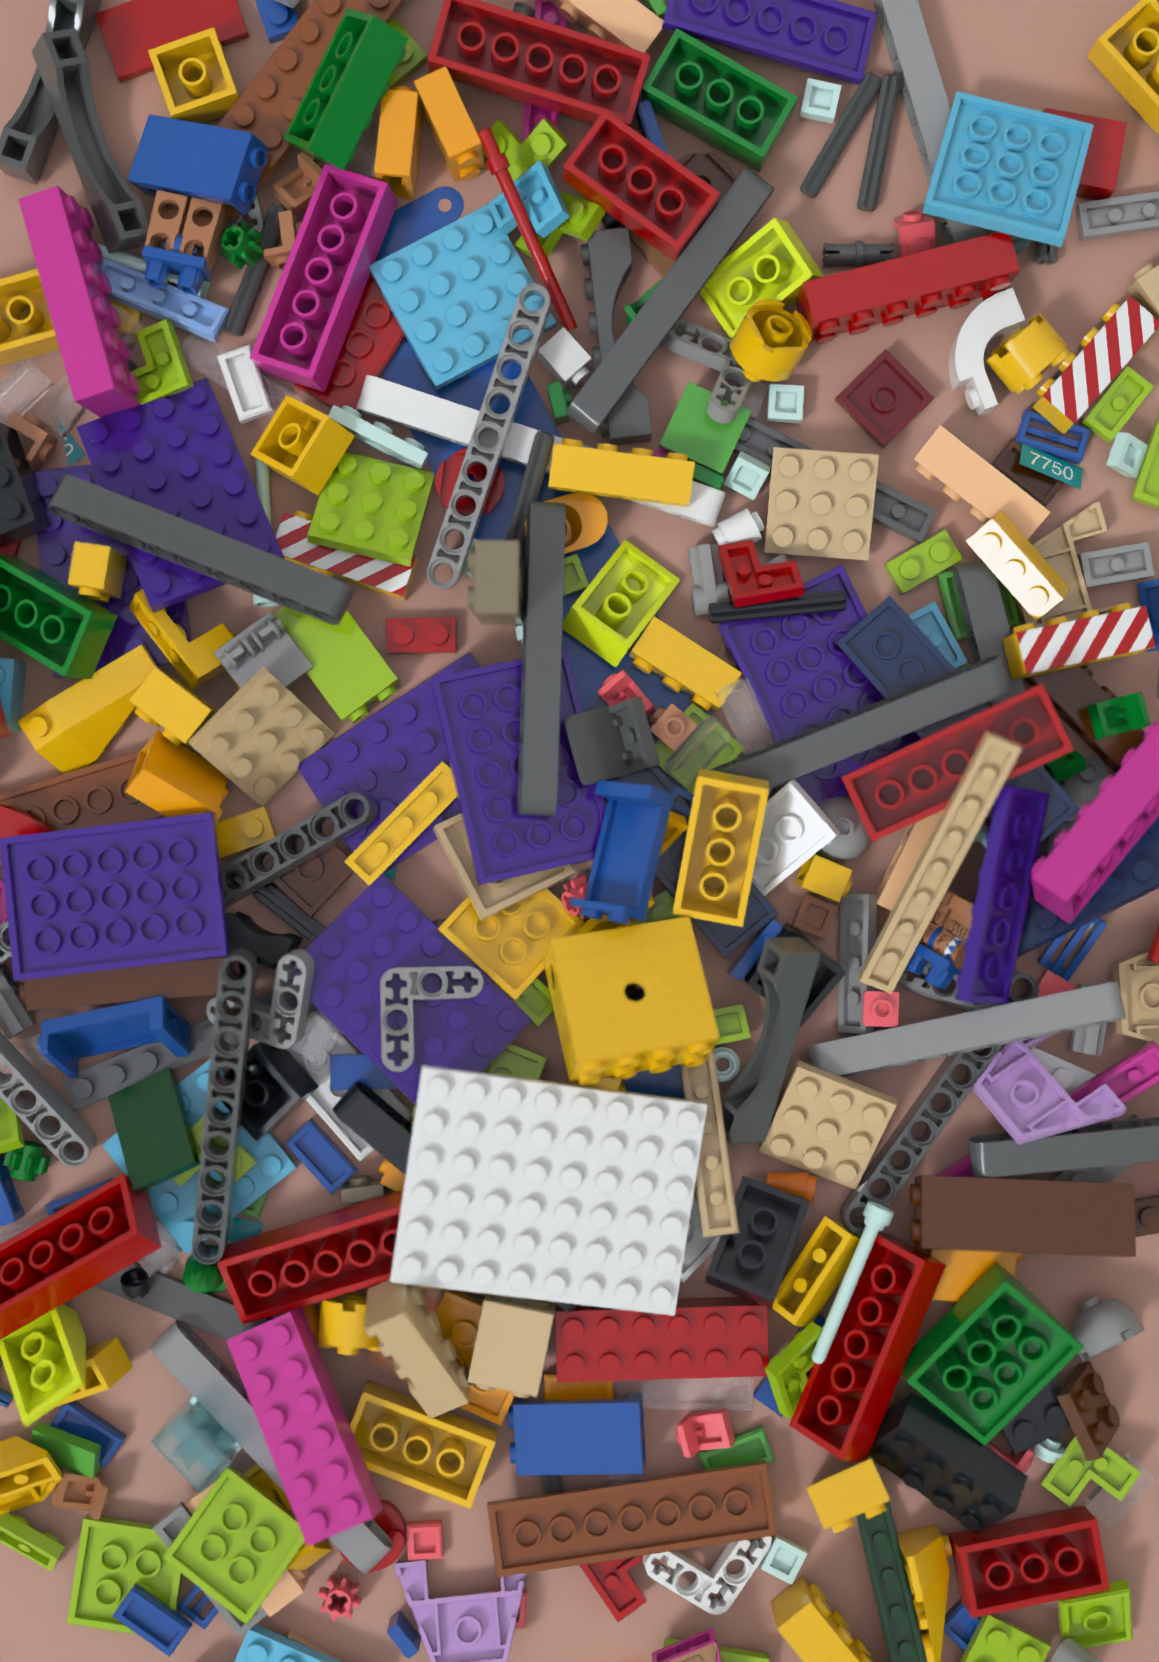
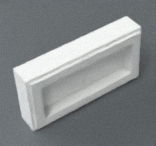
[217,345,274,424]

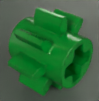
[220,222,264,270]
[3,1140,51,1181]

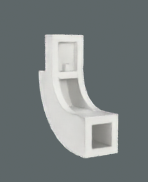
[949,287,1025,417]

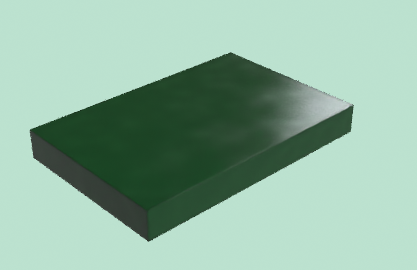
[108,1067,200,1194]

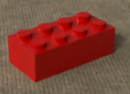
[563,109,720,262]
[948,1506,1110,1618]

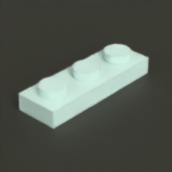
[328,405,428,470]

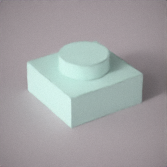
[799,78,842,124]
[767,384,804,423]
[1106,432,1148,478]
[723,451,771,500]
[760,1534,808,1585]

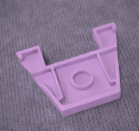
[973,1034,1127,1145]
[394,1560,527,1662]

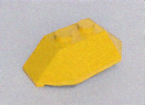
[0,1436,62,1516]

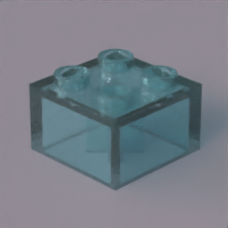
[151,1396,241,1493]

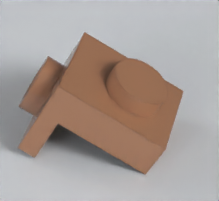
[272,151,323,216]
[263,210,302,270]
[5,411,58,468]
[648,703,697,752]
[51,1468,111,1519]

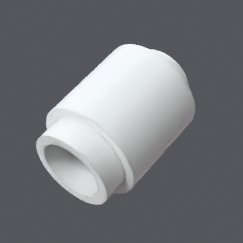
[711,508,765,546]

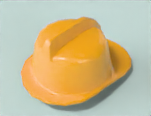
[524,493,608,554]

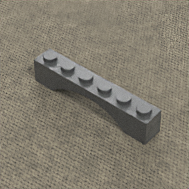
[0,0,102,185]
[32,28,150,254]
[581,227,652,445]
[720,937,821,1144]

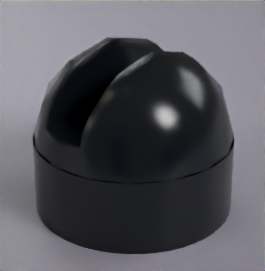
[120,1268,150,1300]

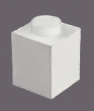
[538,327,592,389]

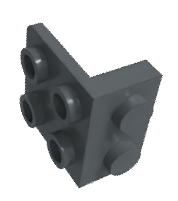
[564,697,660,785]

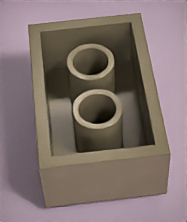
[467,540,524,625]

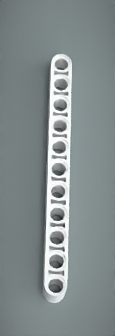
[356,375,726,527]

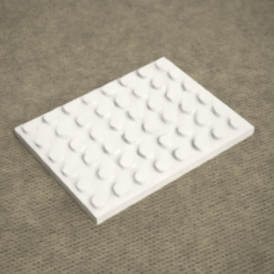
[390,1065,707,1316]

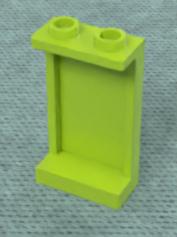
[273,606,400,723]

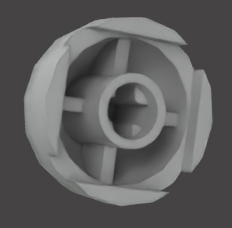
[815,795,871,863]
[1071,1296,1145,1362]

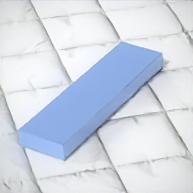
[100,259,230,342]

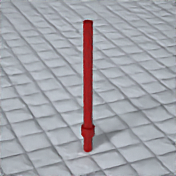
[477,127,578,331]

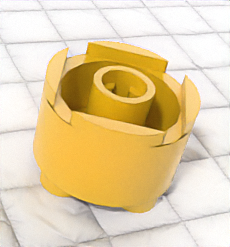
[729,299,812,382]
[985,312,1070,394]
[318,1291,380,1355]

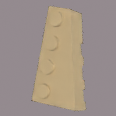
[364,1280,472,1419]

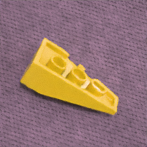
[17,645,158,774]
[897,1524,952,1662]

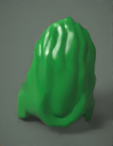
[182,1245,227,1294]

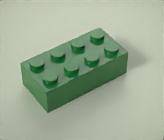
[283,8,409,171]
[641,28,798,173]
[0,553,118,679]

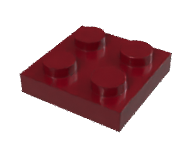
[835,349,934,449]

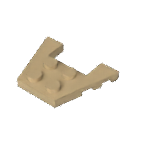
[1015,501,1128,628]
[1113,948,1159,1045]

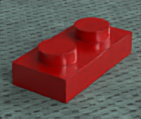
[386,617,457,654]

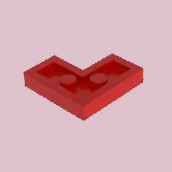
[718,540,804,608]
[579,1556,647,1622]

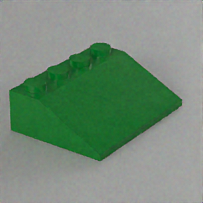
[903,1262,1084,1446]

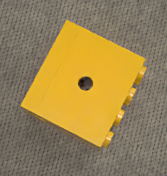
[544,916,720,1086]

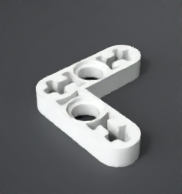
[642,1536,772,1615]

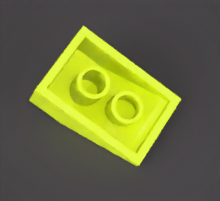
[700,218,825,339]
[562,539,680,668]
[0,1304,86,1427]

